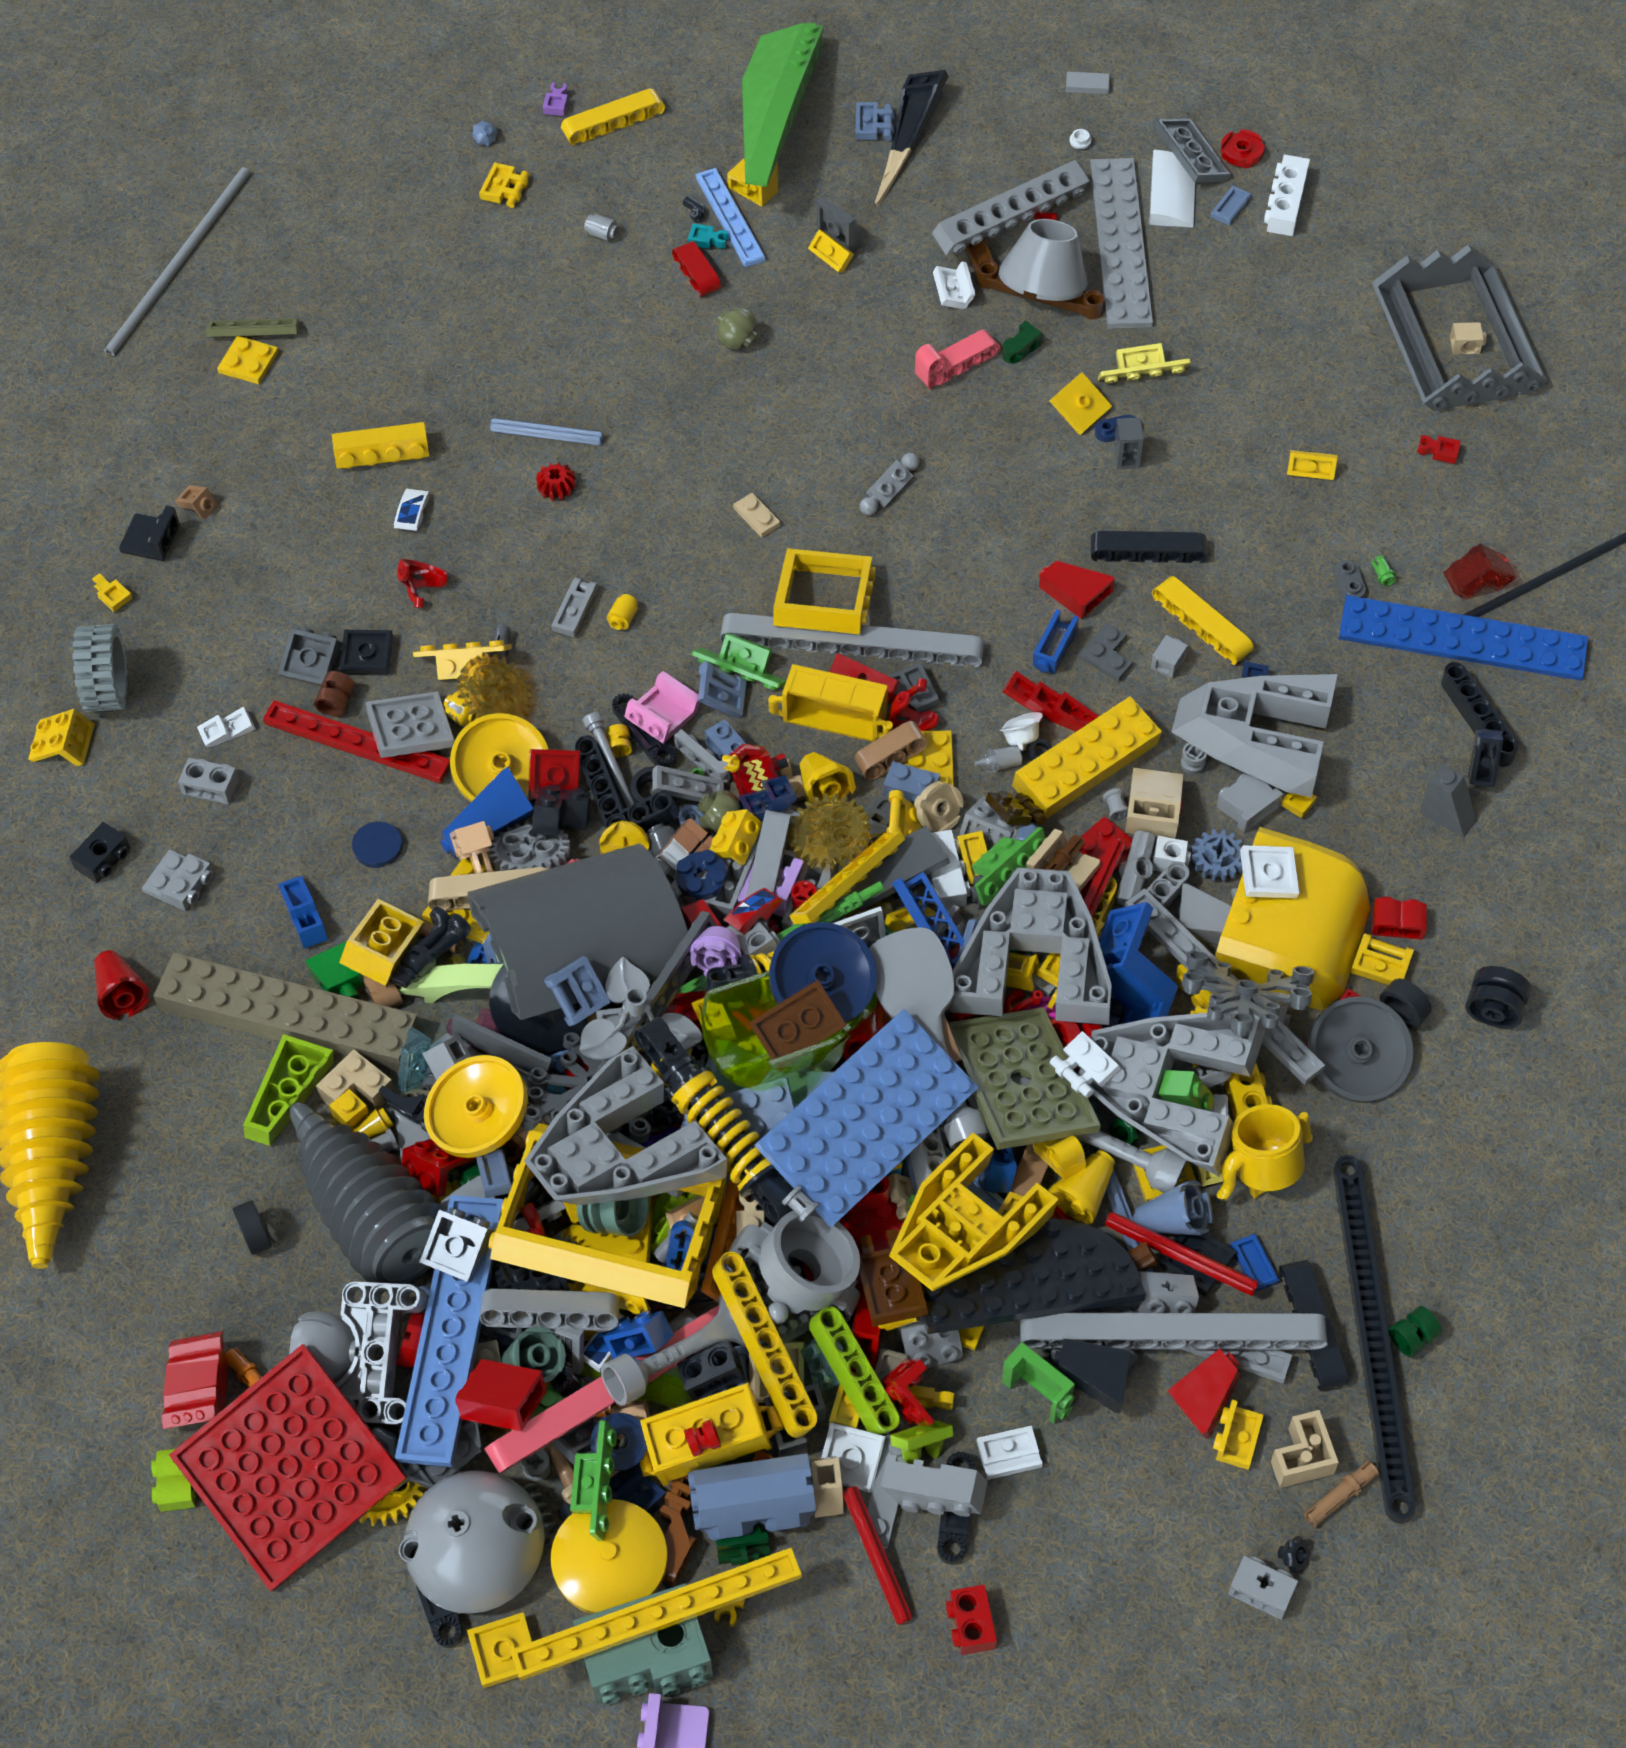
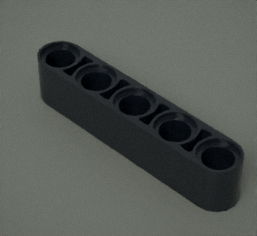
[1090,531,1208,563]
[1441,662,1518,767]
[1279,1259,1348,1391]

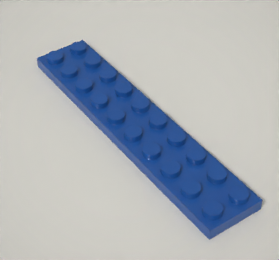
[1338,595,1588,681]

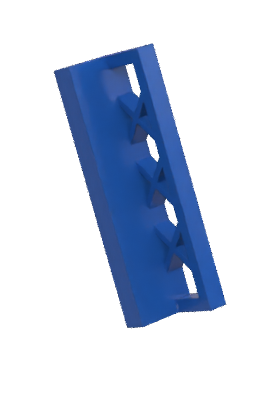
[892,872,964,969]

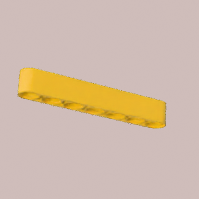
[712,1252,817,1438]

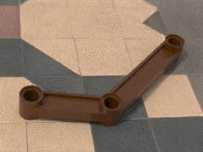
[965,238,1104,320]

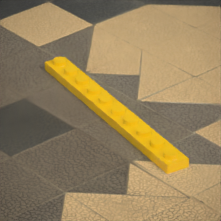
[510,1548,802,1681]

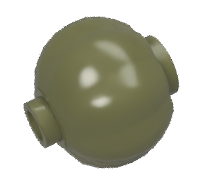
[716,307,758,350]
[697,790,742,835]

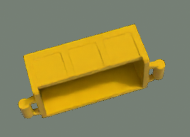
[768,664,893,742]
[639,1383,783,1486]

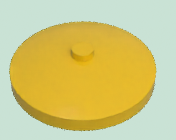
[450,713,548,802]
[424,1055,528,1158]
[551,1499,668,1614]

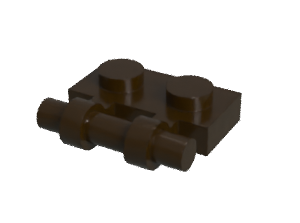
[985,791,1046,826]

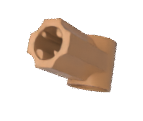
[361,974,403,1008]

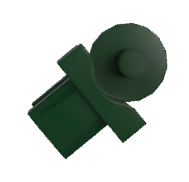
[716,1524,770,1566]

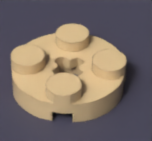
[914,781,963,832]

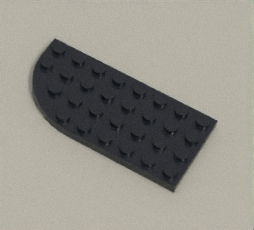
[920,1218,1146,1335]

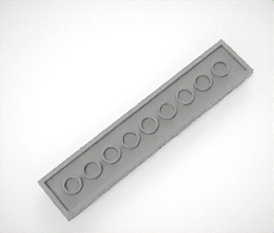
[1090,158,1153,329]

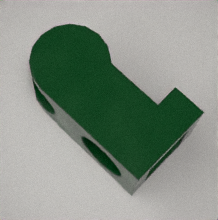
[1002,320,1042,364]

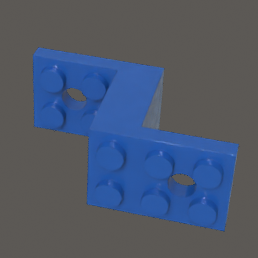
[1098,902,1178,1024]

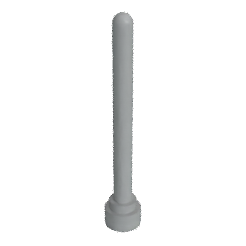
[582,712,635,808]

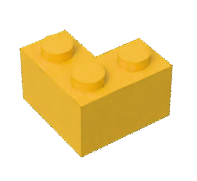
[727,158,778,207]

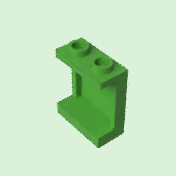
[1002,1342,1075,1424]

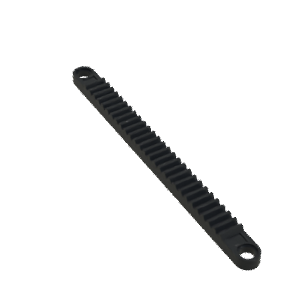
[1333,1155,1416,1524]

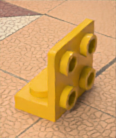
[28,709,95,766]

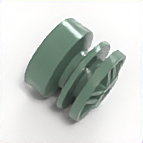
[577,1197,649,1237]

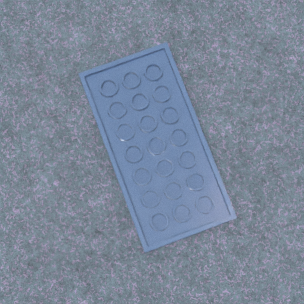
[754,1009,979,1227]

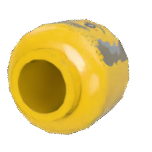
[443,691,481,726]

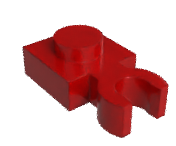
[1417,435,1461,464]

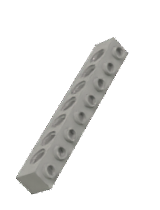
[932,160,1089,255]

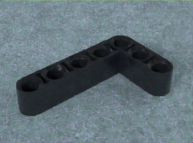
[575,735,680,834]

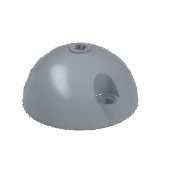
[398,1470,544,1614]

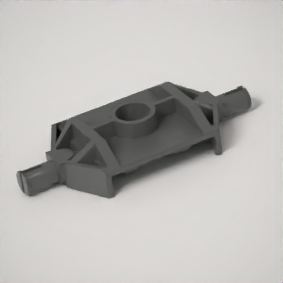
[393,1419,484,1492]

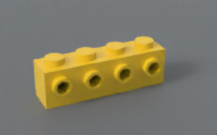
[332,422,429,469]

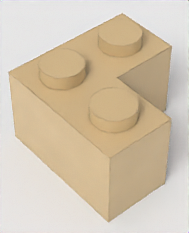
[316,1049,395,1110]
[1271,1410,1339,1488]

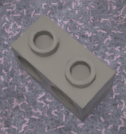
[178,758,239,804]
[727,918,780,965]

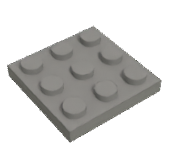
[365,691,454,758]

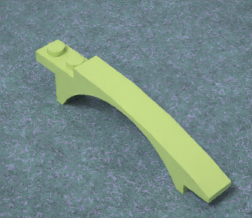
[398,964,503,1004]

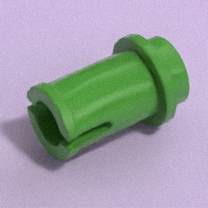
[1371,555,1396,587]

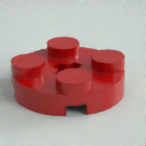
[1220,129,1265,168]

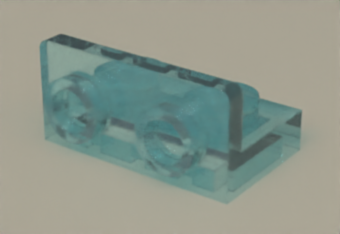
[397,1027,431,1093]

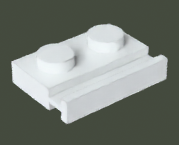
[976,1425,1042,1480]

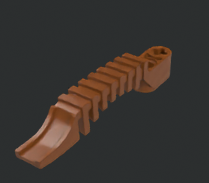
[660,1475,698,1587]

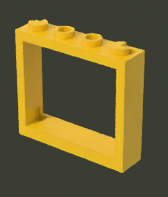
[773,548,876,634]

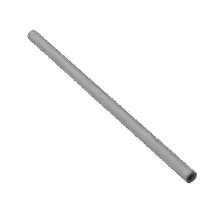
[104,167,251,356]

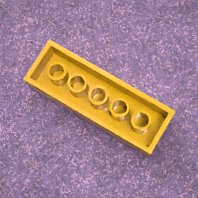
[1012,696,1162,819]

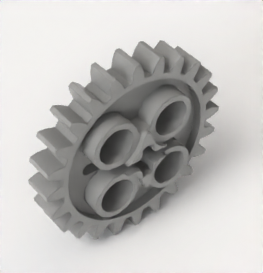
[488,821,571,871]

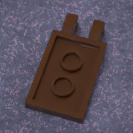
[859,1229,928,1327]

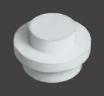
[1070,129,1091,149]

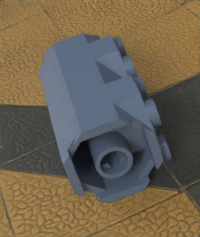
[687,1453,816,1540]

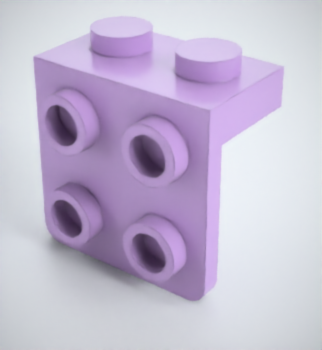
[637,1693,709,1748]

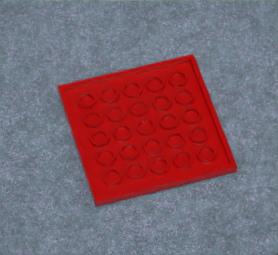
[169,1344,408,1591]

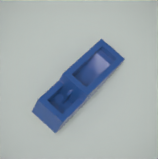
[278,876,328,948]

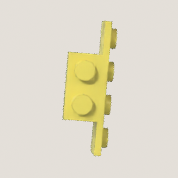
[1097,343,1191,384]

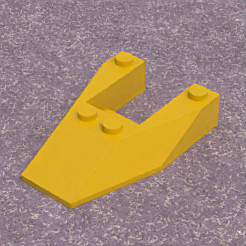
[889,1132,1059,1291]

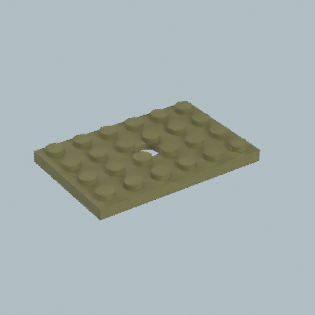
[948,1007,1101,1150]

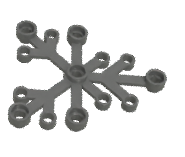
[1182,951,1314,1036]
[521,1032,650,1143]

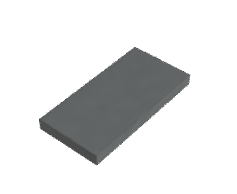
[1153,119,1232,183]
[837,826,950,911]

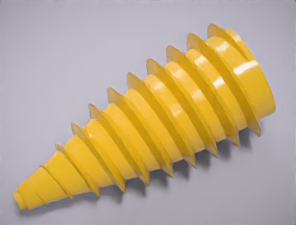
[0,1042,101,1269]

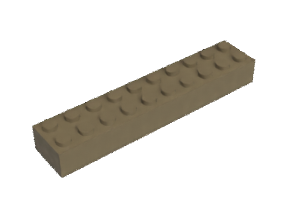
[153,953,420,1073]

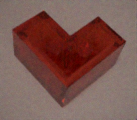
[1443,543,1517,599]

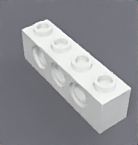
[1264,155,1310,236]

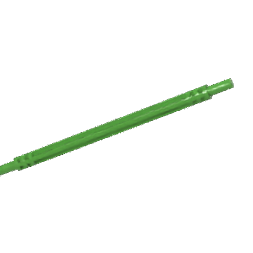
[677,881,885,994]

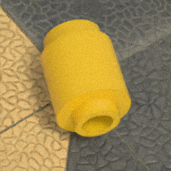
[607,594,638,630]

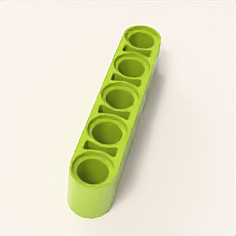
[809,1306,899,1436]

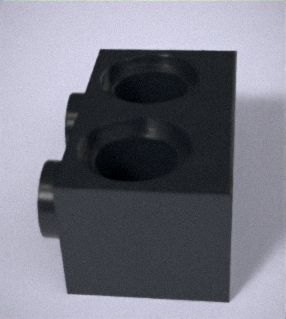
[677,1340,746,1401]

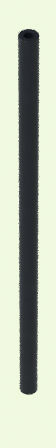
[1463,532,1626,617]

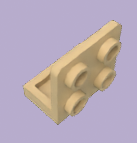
[1026,829,1101,892]

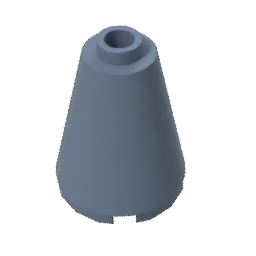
[1133,1180,1213,1235]

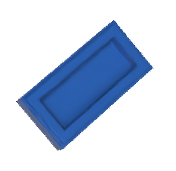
[1230,1234,1279,1292]

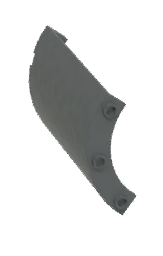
[467,843,696,1020]

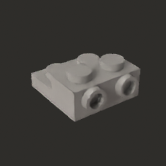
[142,850,213,911]

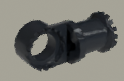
[550,1366,595,1397]

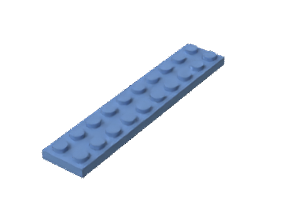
[395,1195,504,1467]

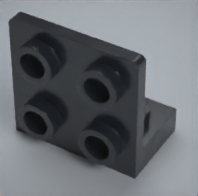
[119,506,180,561]

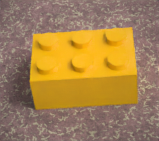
[339,899,424,986]

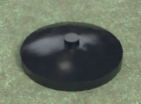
[489,964,588,1052]

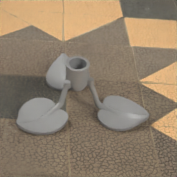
[579,957,703,1060]

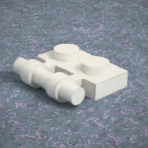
[1050,1031,1120,1098]

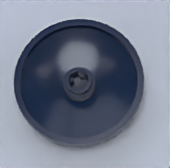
[769,922,877,1024]

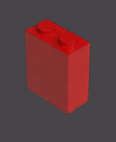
[455,1359,547,1431]

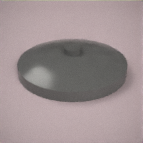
[1308,997,1413,1103]

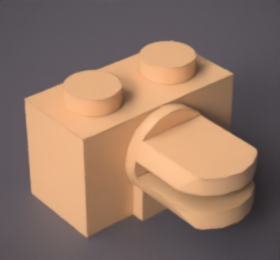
[450,821,494,873]

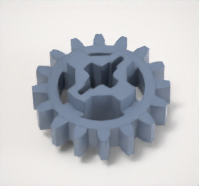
[1191,829,1242,882]

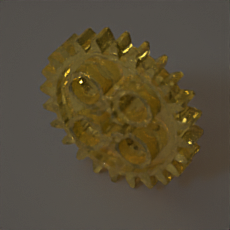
[456,653,534,719]
[788,793,871,870]

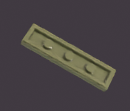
[206,318,300,337]

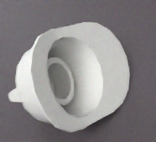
[1000,712,1043,751]

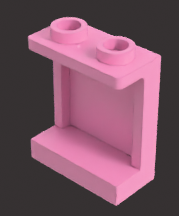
[624,671,700,743]

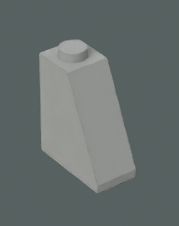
[1179,884,1231,944]

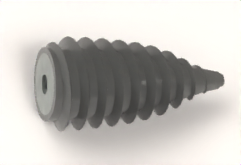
[289,1102,444,1284]

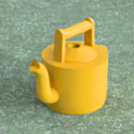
[1216,1104,1313,1201]

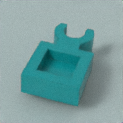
[687,223,729,249]

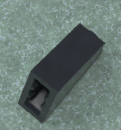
[1054,1338,1131,1414]

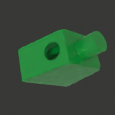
[305,941,364,999]

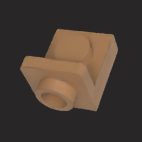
[175,485,218,520]

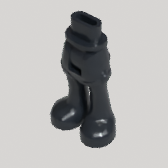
[391,906,471,988]

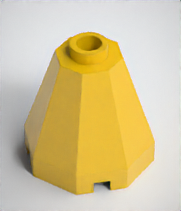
[799,752,856,813]

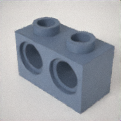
[705,719,746,780]

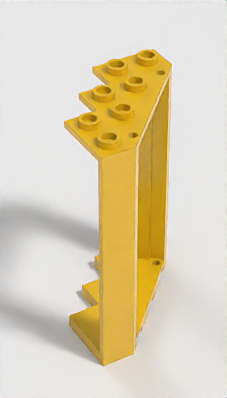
[488,1123,728,1308]

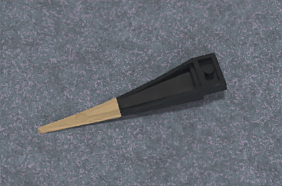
[875,70,949,206]

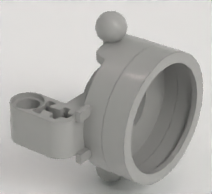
[723,1210,860,1327]

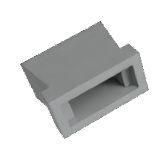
[1217,773,1283,833]

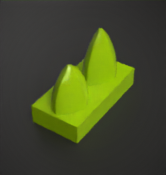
[890,1420,953,1464]

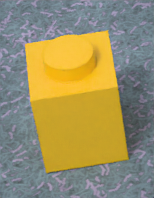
[329,1089,369,1132]

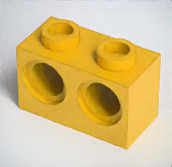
[1224,1063,1272,1121]

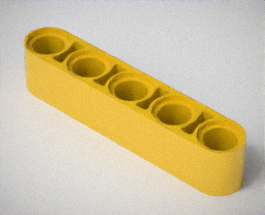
[561,88,665,146]
[1152,576,1254,665]

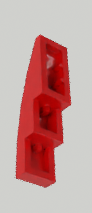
[1002,671,1099,732]

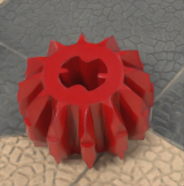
[536,461,576,501]

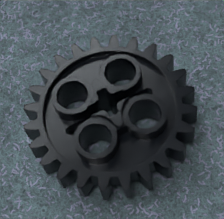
[493,1229,578,1291]

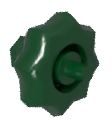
[1109,1118,1139,1146]

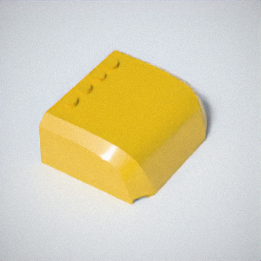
[1215,827,1371,1011]

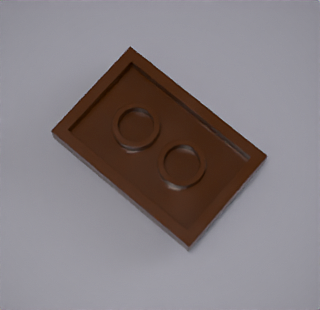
[749,980,847,1070]

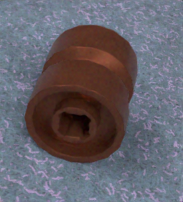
[314,671,355,717]

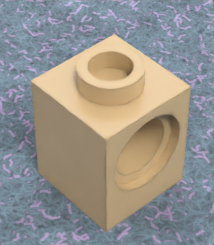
[1450,323,1486,355]

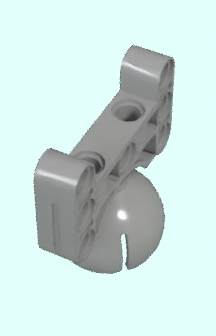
[289,1282,428,1426]

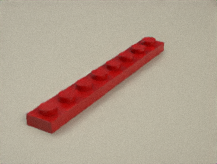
[263,700,450,784]

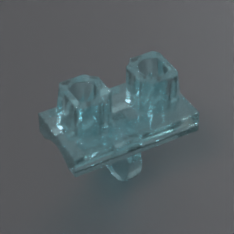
[801,1340,840,1393]

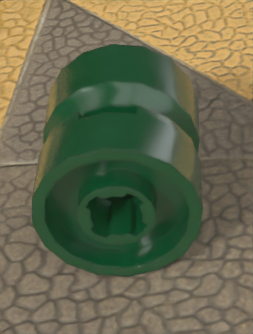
[1388,1306,1442,1358]

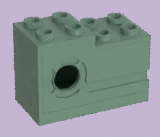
[573,1583,713,1705]

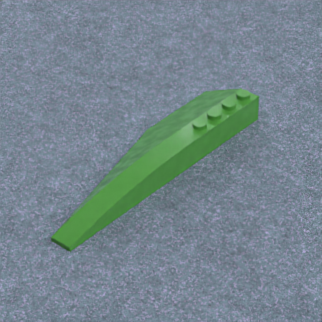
[742,23,823,187]

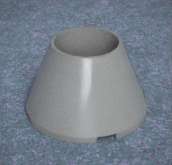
[999,219,1088,301]

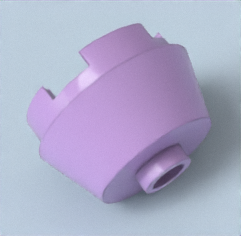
[690,926,741,977]

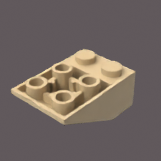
[1125,768,1183,839]

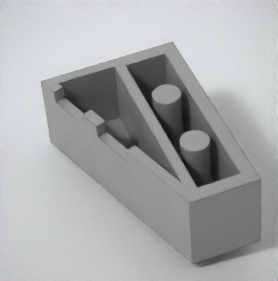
[881,1454,988,1517]

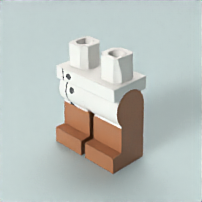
[655,818,713,896]

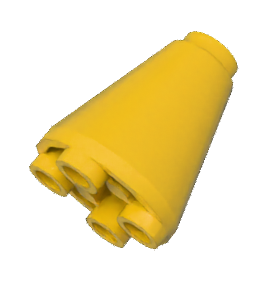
[1048,1150,1115,1225]

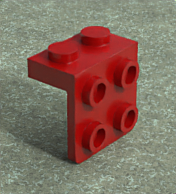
[401,1139,476,1197]

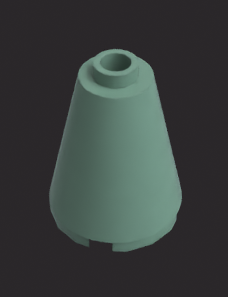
[500,1326,566,1383]

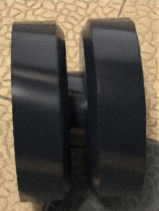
[1465,966,1532,1029]

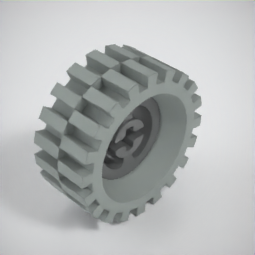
[72,624,128,712]

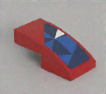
[724,888,783,935]

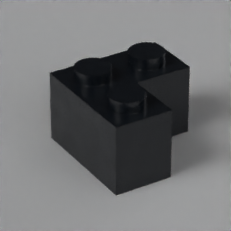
[532,785,591,837]

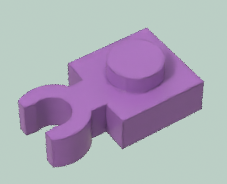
[543,82,568,116]

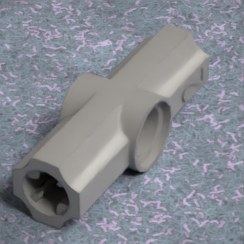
[1116,830,1156,907]

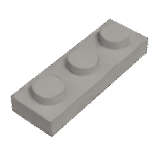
[653,765,724,802]

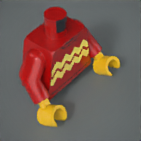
[722,744,789,810]

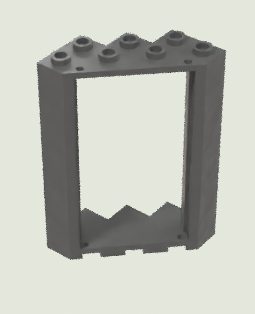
[1372,244,1547,411]

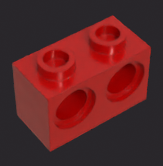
[945,1584,997,1655]

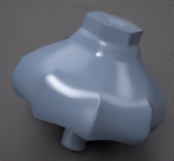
[471,120,498,147]

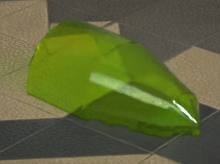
[701,971,878,1088]

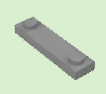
[860,1433,905,1549]

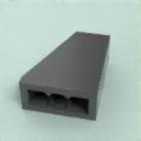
[1419,764,1476,838]

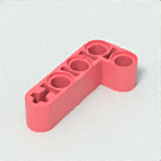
[915,330,1000,390]

